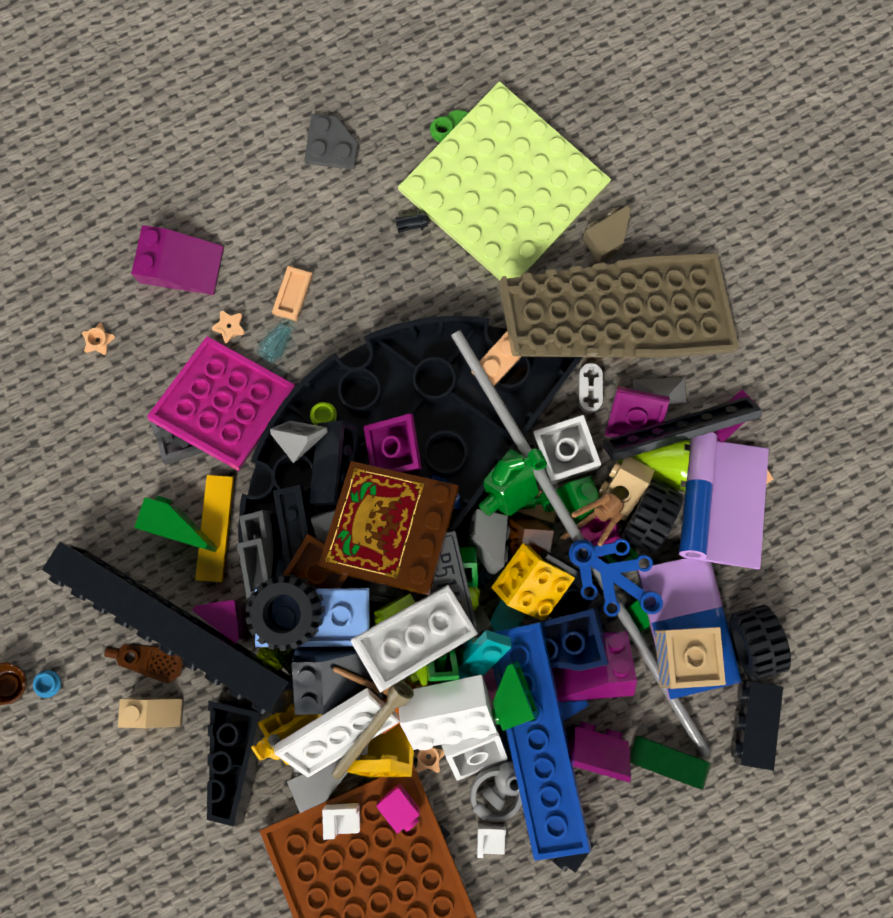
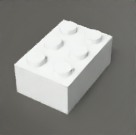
[399,675,497,750]

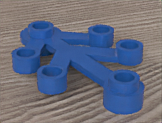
[569,538,663,617]

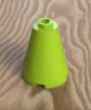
[618,439,691,492]

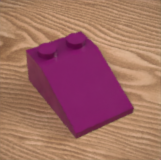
[131,225,224,295]
[552,631,637,702]
[568,721,631,783]

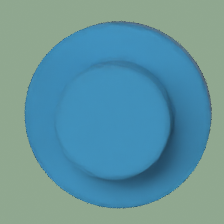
[33,670,61,698]

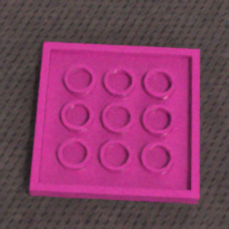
[147,336,295,471]

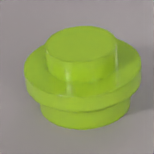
[310,402,337,425]

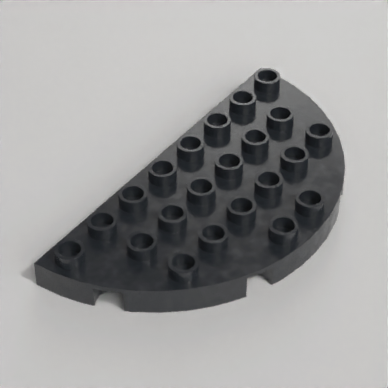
[238,315,583,678]

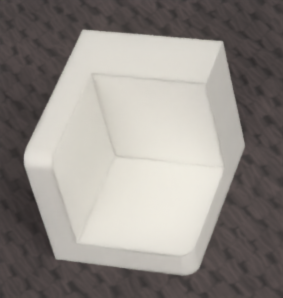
[322,803,360,840]
[477,823,506,858]

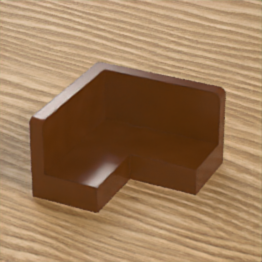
[503,514,554,567]

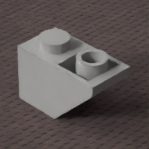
[466,509,510,574]

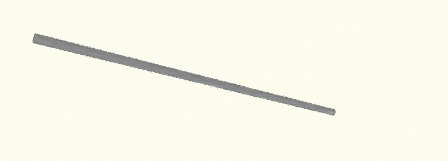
[451,330,711,757]

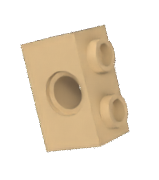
[598,457,655,521]

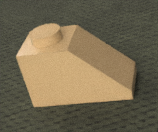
[118,697,183,728]

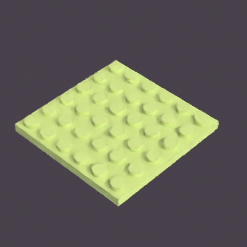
[398,81,611,280]

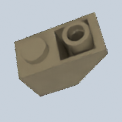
[582,205,631,263]

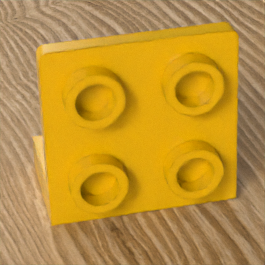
[491,543,575,621]
[347,723,414,777]

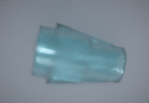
[257,323,292,363]

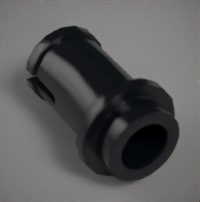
[395,210,428,233]

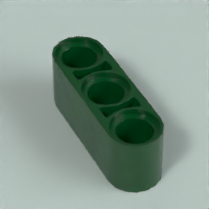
[630,735,712,790]

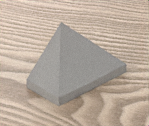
[633,378,686,404]
[270,421,328,463]

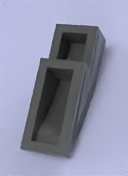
[238,510,278,598]

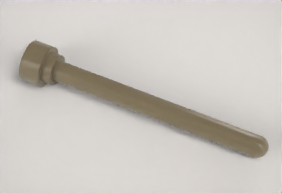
[332,680,414,780]

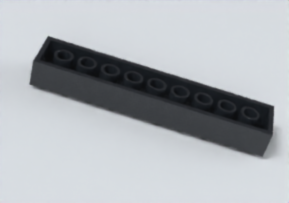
[42,541,294,715]

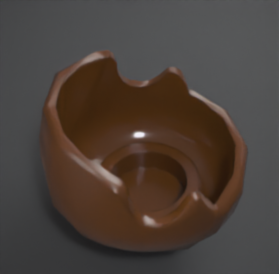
[0,662,27,705]

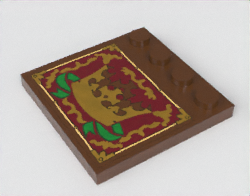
[318,461,459,596]

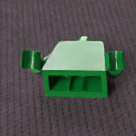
[479,449,554,516]

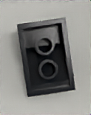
[292,646,384,715]

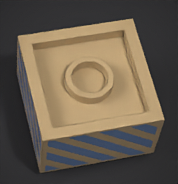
[655,627,726,689]

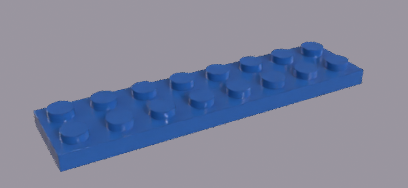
[493,622,591,861]

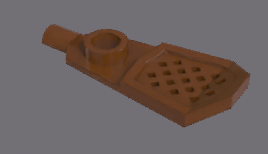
[104,644,183,684]

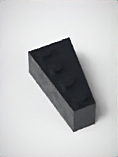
[207,700,270,827]

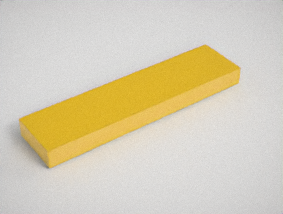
[195,475,235,583]

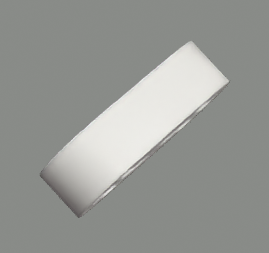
[578,363,603,414]

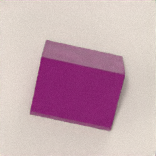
[364,414,421,475]
[192,600,249,644]

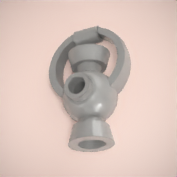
[470,760,522,822]

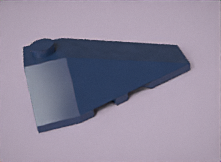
[528,607,609,671]

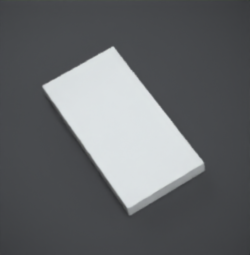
[350,585,478,693]
[273,688,400,777]

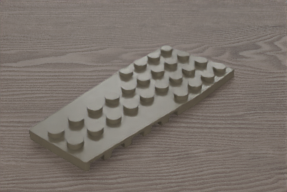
[499,253,739,358]

